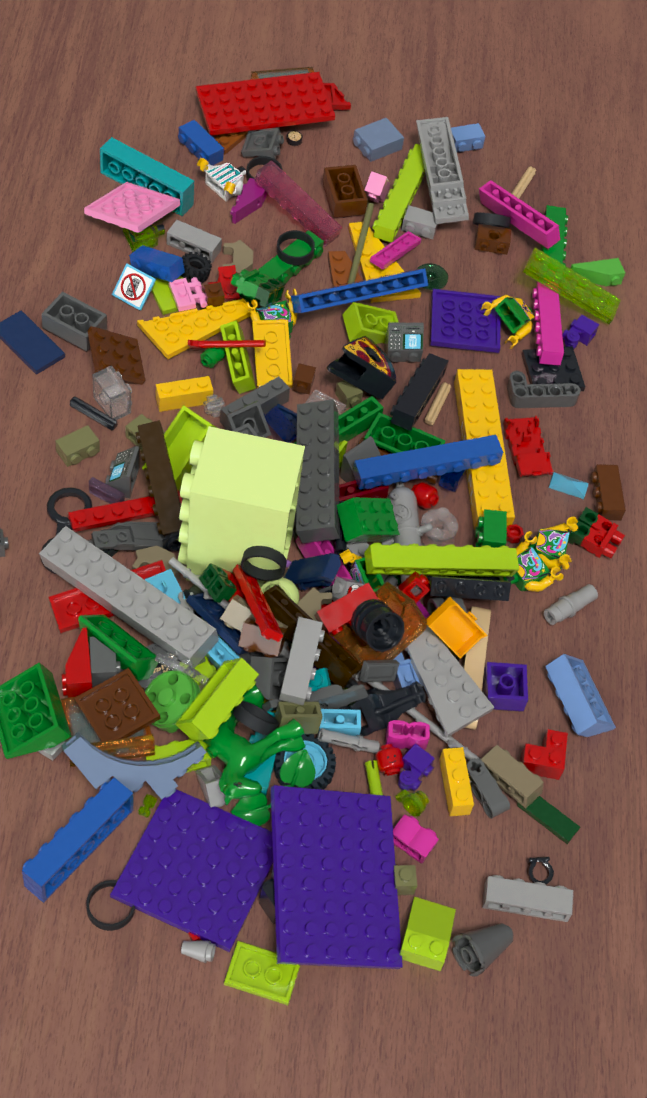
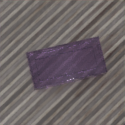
[89,477,125,504]

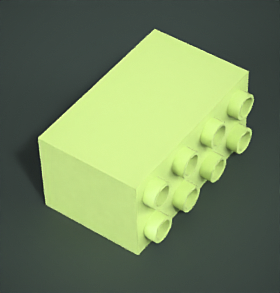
[178,426,305,588]

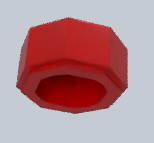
[506,524,524,543]

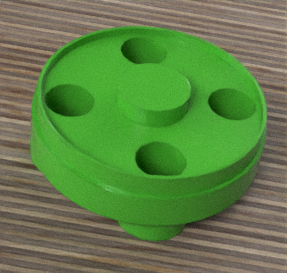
[145,671,200,733]

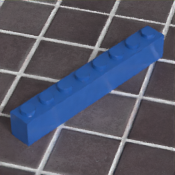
[291,269,428,313]
[353,435,503,490]

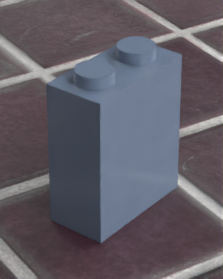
[353,118,404,162]

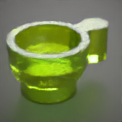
[396,789,429,817]

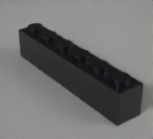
[390,353,449,431]

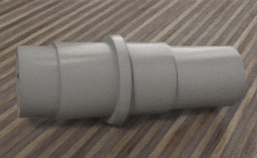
[544,584,598,625]

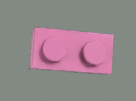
[365,171,390,203]

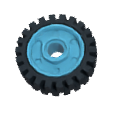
[274,734,336,790]

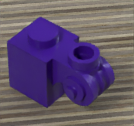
[562,315,599,349]
[398,743,435,792]

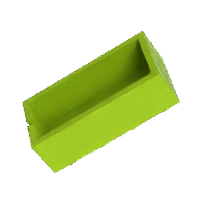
[142,405,217,491]
[175,658,259,741]

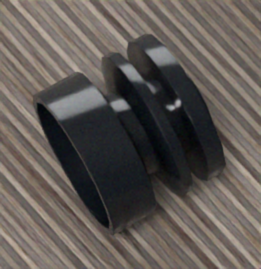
[351,599,405,652]

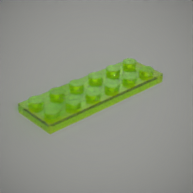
[523,248,621,324]

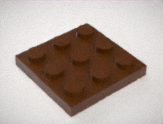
[87,326,146,385]
[74,668,161,750]

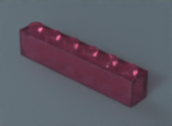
[255,160,342,247]

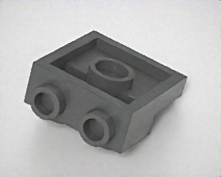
[241,128,284,159]

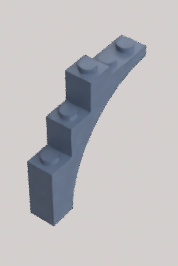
[61,732,207,800]

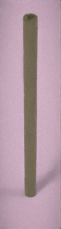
[347,203,374,284]

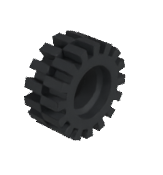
[181,252,212,283]

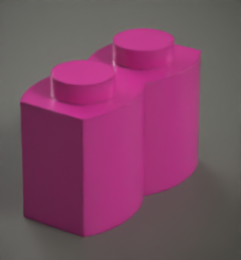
[385,720,430,750]
[393,815,439,864]

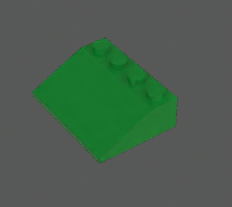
[0,662,72,759]

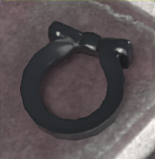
[527,857,554,884]

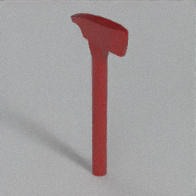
[188,340,266,349]

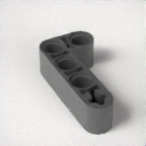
[507,371,581,408]

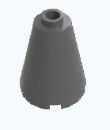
[452,923,513,976]

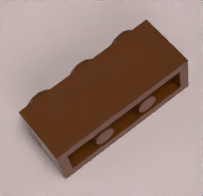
[591,464,626,521]

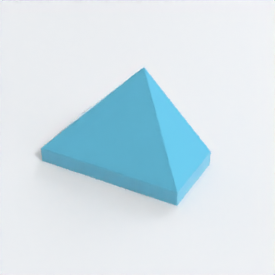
[549,472,589,499]
[206,636,240,669]

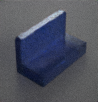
[264,406,297,443]

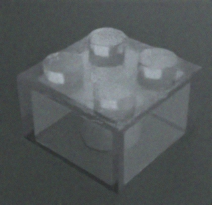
[92,366,132,420]

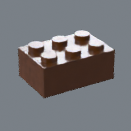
[322,165,368,218]

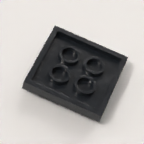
[521,346,585,391]

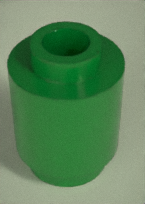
[200,348,226,368]

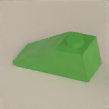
[568,258,625,286]

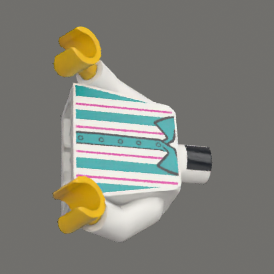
[196,158,246,201]

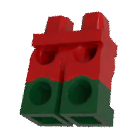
[568,507,625,559]
[199,563,246,603]

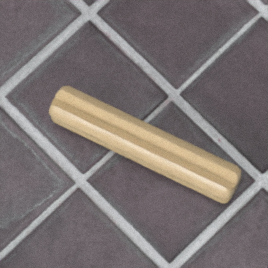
[511,166,536,198]
[425,382,451,426]

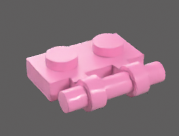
[169,277,207,311]

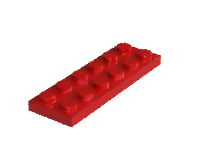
[49,560,166,633]

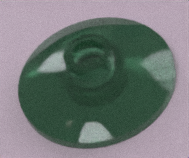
[417,263,448,290]

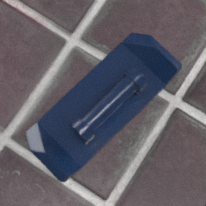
[284,553,341,590]

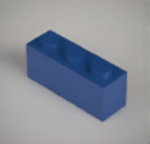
[178,120,224,166]
[129,245,185,282]

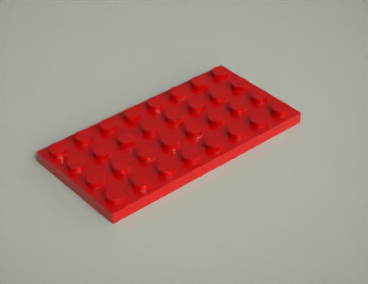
[196,72,335,135]

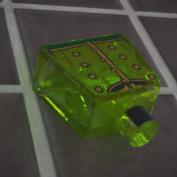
[123,224,165,253]

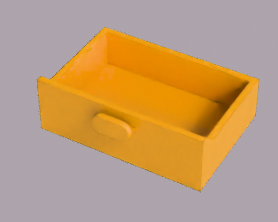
[424,597,488,659]

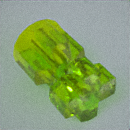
[138,794,157,818]

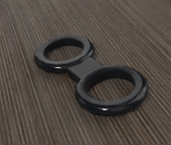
[40,487,92,574]

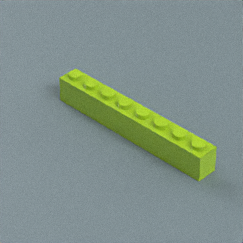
[372,144,425,243]
[364,543,519,577]

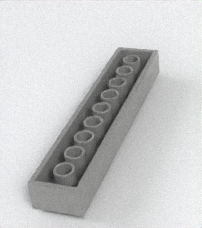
[39,526,219,669]

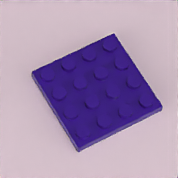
[430,289,500,353]

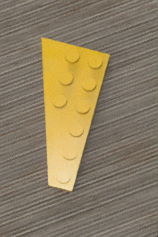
[348,222,421,303]
[137,299,251,359]

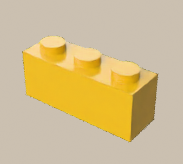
[156,376,213,412]
[439,747,474,816]

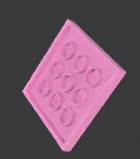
[84,182,180,233]

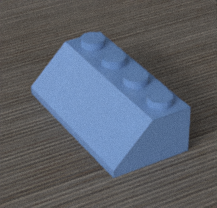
[545,654,616,737]

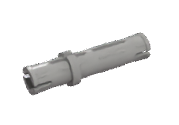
[318,728,380,754]

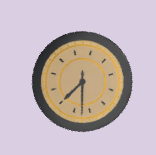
[286,130,303,146]

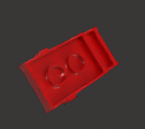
[503,415,553,477]

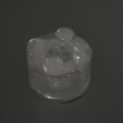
[420,507,459,546]

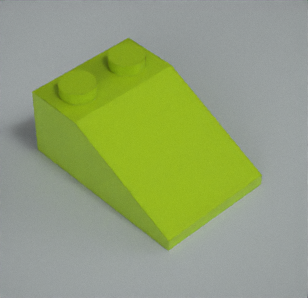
[342,302,399,344]
[400,897,456,971]

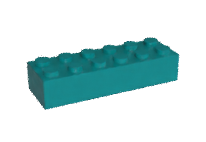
[100,137,194,216]

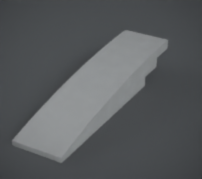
[416,117,469,224]

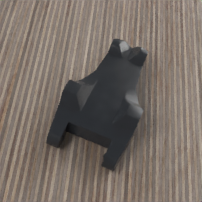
[348,681,426,736]

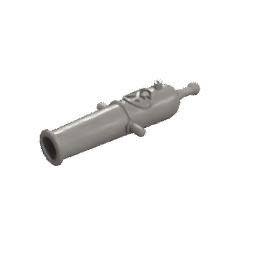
[382,482,433,593]

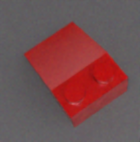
[62,628,92,703]

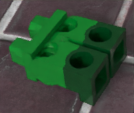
[231,269,285,308]

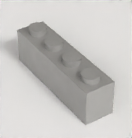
[279,617,325,705]
[482,875,573,922]

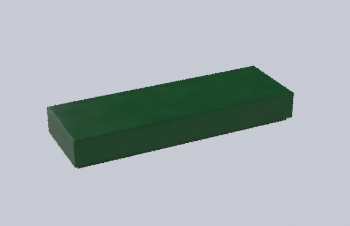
[517,796,580,844]

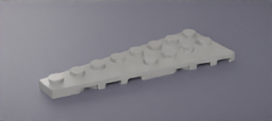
[381,587,494,738]

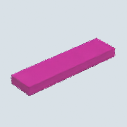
[370,231,421,270]

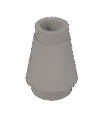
[181,941,216,963]

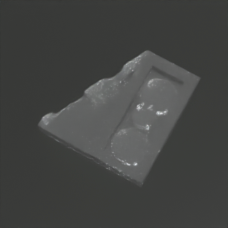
[155,653,209,685]

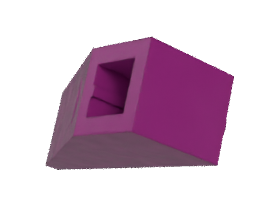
[230,178,269,224]

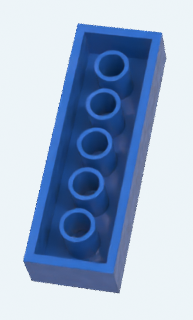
[22,778,133,903]

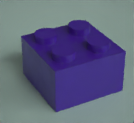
[483,662,528,711]

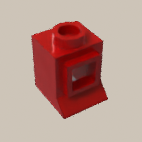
[398,571,430,608]

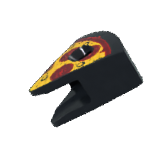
[327,336,396,400]

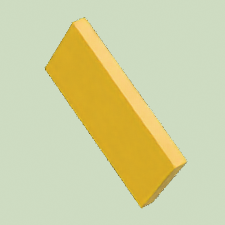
[252,320,293,388]

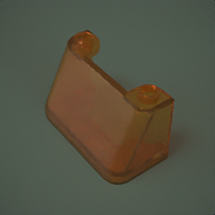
[330,581,427,666]

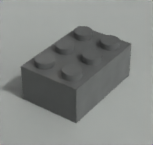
[42,292,107,351]

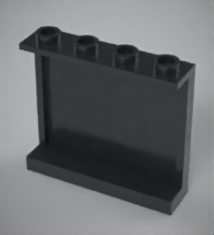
[425,575,511,601]

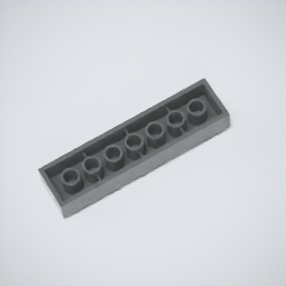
[296,399,340,543]

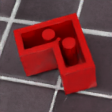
[520,729,568,780]

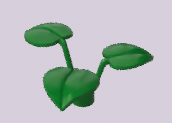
[231,749,316,826]

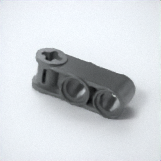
[467,758,510,819]

